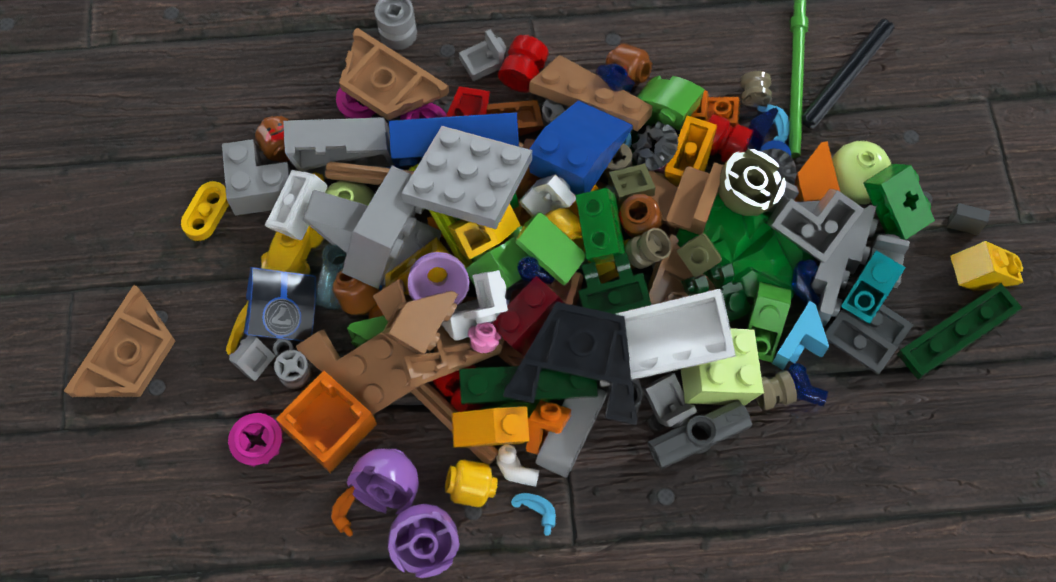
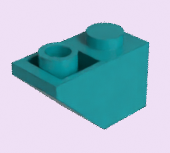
[841,250,906,324]

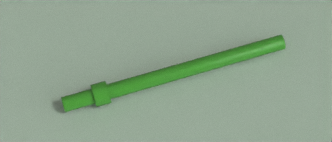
[789,0,808,158]

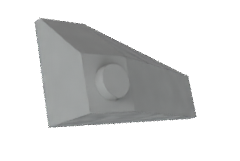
[303,190,442,286]

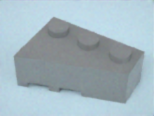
[283,117,396,179]
[342,166,424,289]

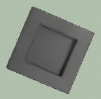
[947,203,990,235]

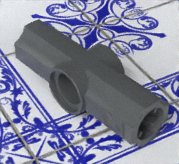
[648,400,752,470]

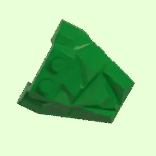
[676,193,815,301]

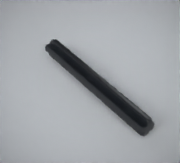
[802,19,894,129]

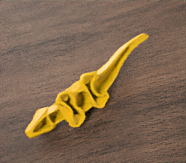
[226,172,324,355]

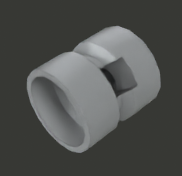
[375,0,417,50]

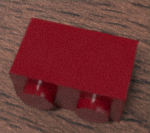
[491,276,566,357]

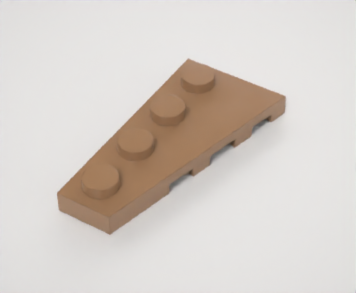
[529,55,653,131]

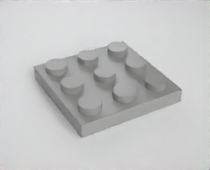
[401,126,532,229]

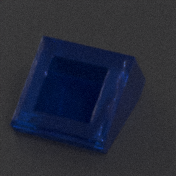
[749,108,779,151]

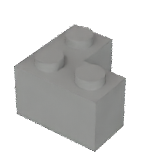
[222,139,291,216]
[765,189,864,263]

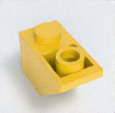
[448,203,521,260]
[950,241,1024,291]

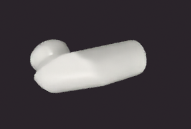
[496,445,539,487]

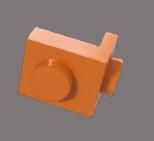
[526,401,571,455]

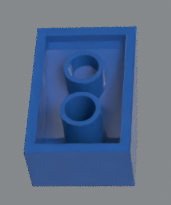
[529,100,633,195]

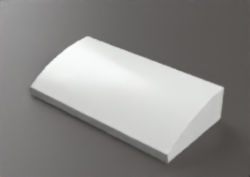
[600,289,736,387]

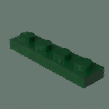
[897,283,1022,380]
[459,366,598,405]

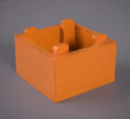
[276,371,377,473]

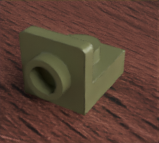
[604,163,656,213]
[677,233,722,278]

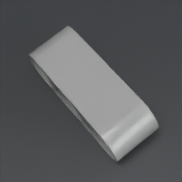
[535,388,607,478]

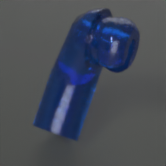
[787,363,828,407]

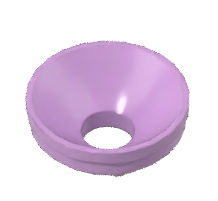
[407,252,469,305]

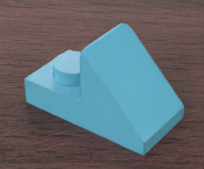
[772,301,829,370]

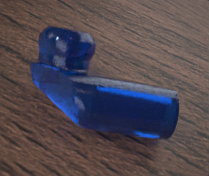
[517,256,554,284]
[791,259,820,306]

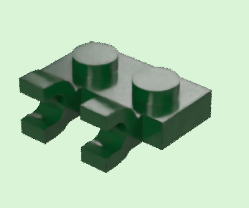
[578,253,652,314]
[681,263,751,322]

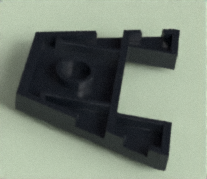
[503,302,637,425]

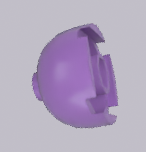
[347,448,419,514]
[388,504,459,578]

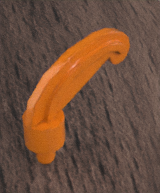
[331,487,355,537]

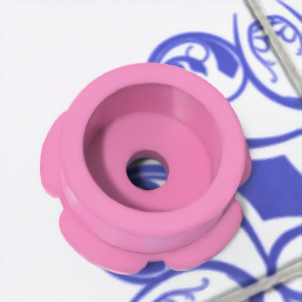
[468,322,501,353]

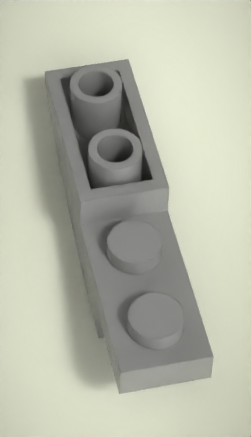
[809,205,878,326]

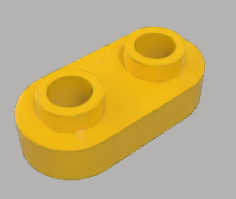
[181,181,229,241]

